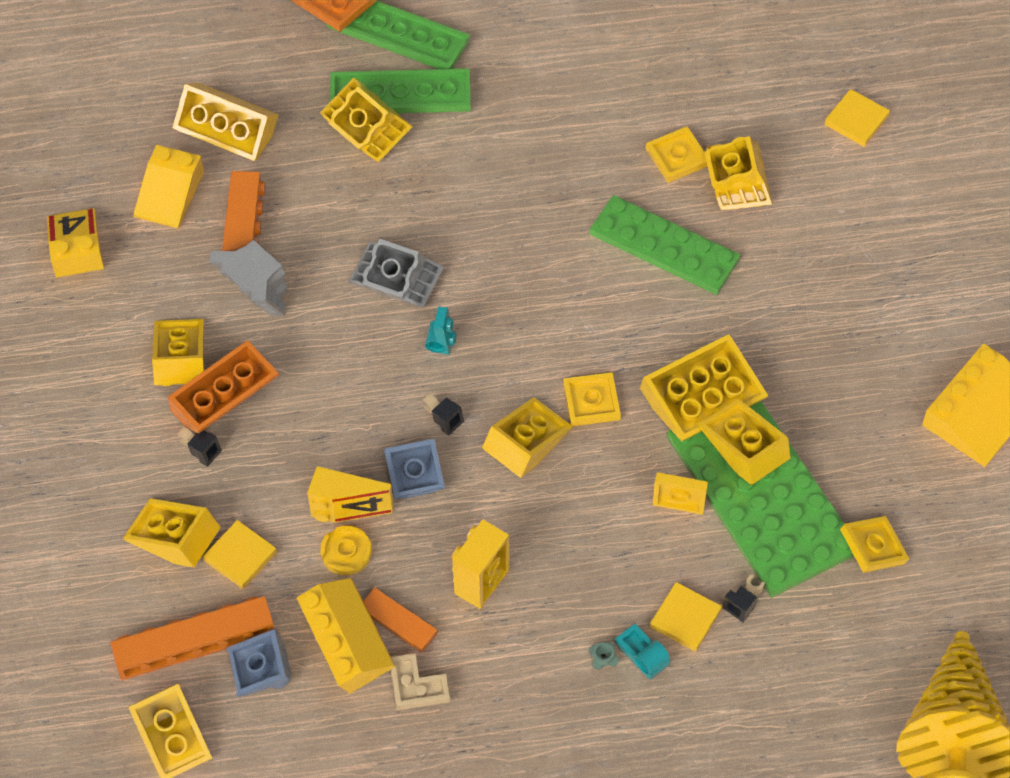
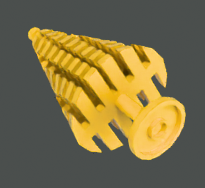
[896,631,1010,778]

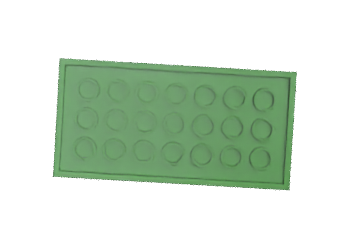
[666,401,854,598]

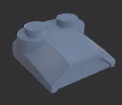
[384,439,445,499]
[226,629,291,697]

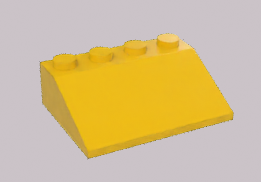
[640,334,768,442]
[922,343,1010,467]

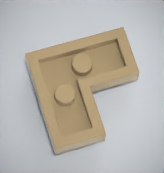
[391,653,450,710]

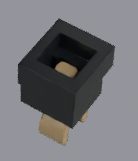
[422,393,464,436]
[177,427,222,467]
[722,574,765,622]

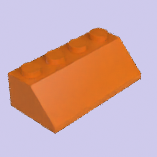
[168,340,279,433]

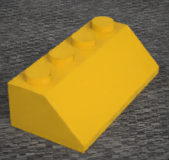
[173,82,279,161]
[296,578,396,694]

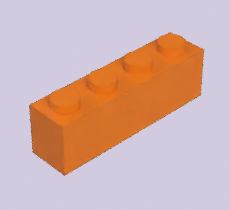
[222,171,266,251]

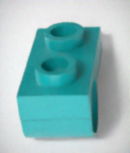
[425,306,457,355]
[615,623,670,680]

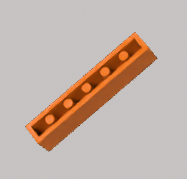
[110,596,274,681]

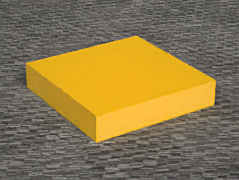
[824,89,890,147]
[645,126,708,183]
[563,372,621,426]
[652,472,708,515]
[840,516,909,573]
[203,520,277,590]
[650,582,722,652]

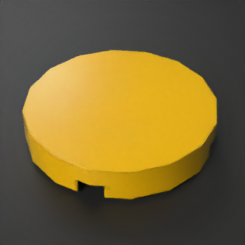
[320,526,372,575]

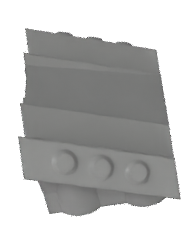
[348,239,444,308]
[210,240,287,316]

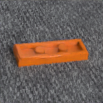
[363,588,438,653]

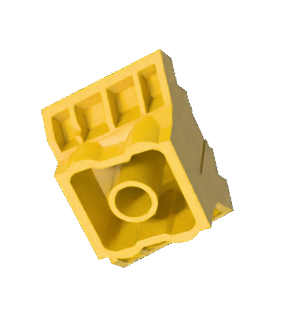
[320,77,412,162]
[705,136,773,210]

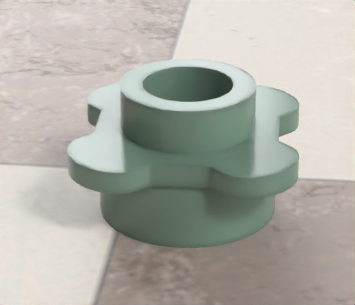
[589,642,618,670]

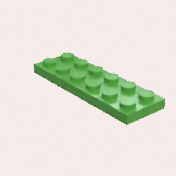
[327,1,470,69]
[330,68,471,113]
[590,195,740,295]

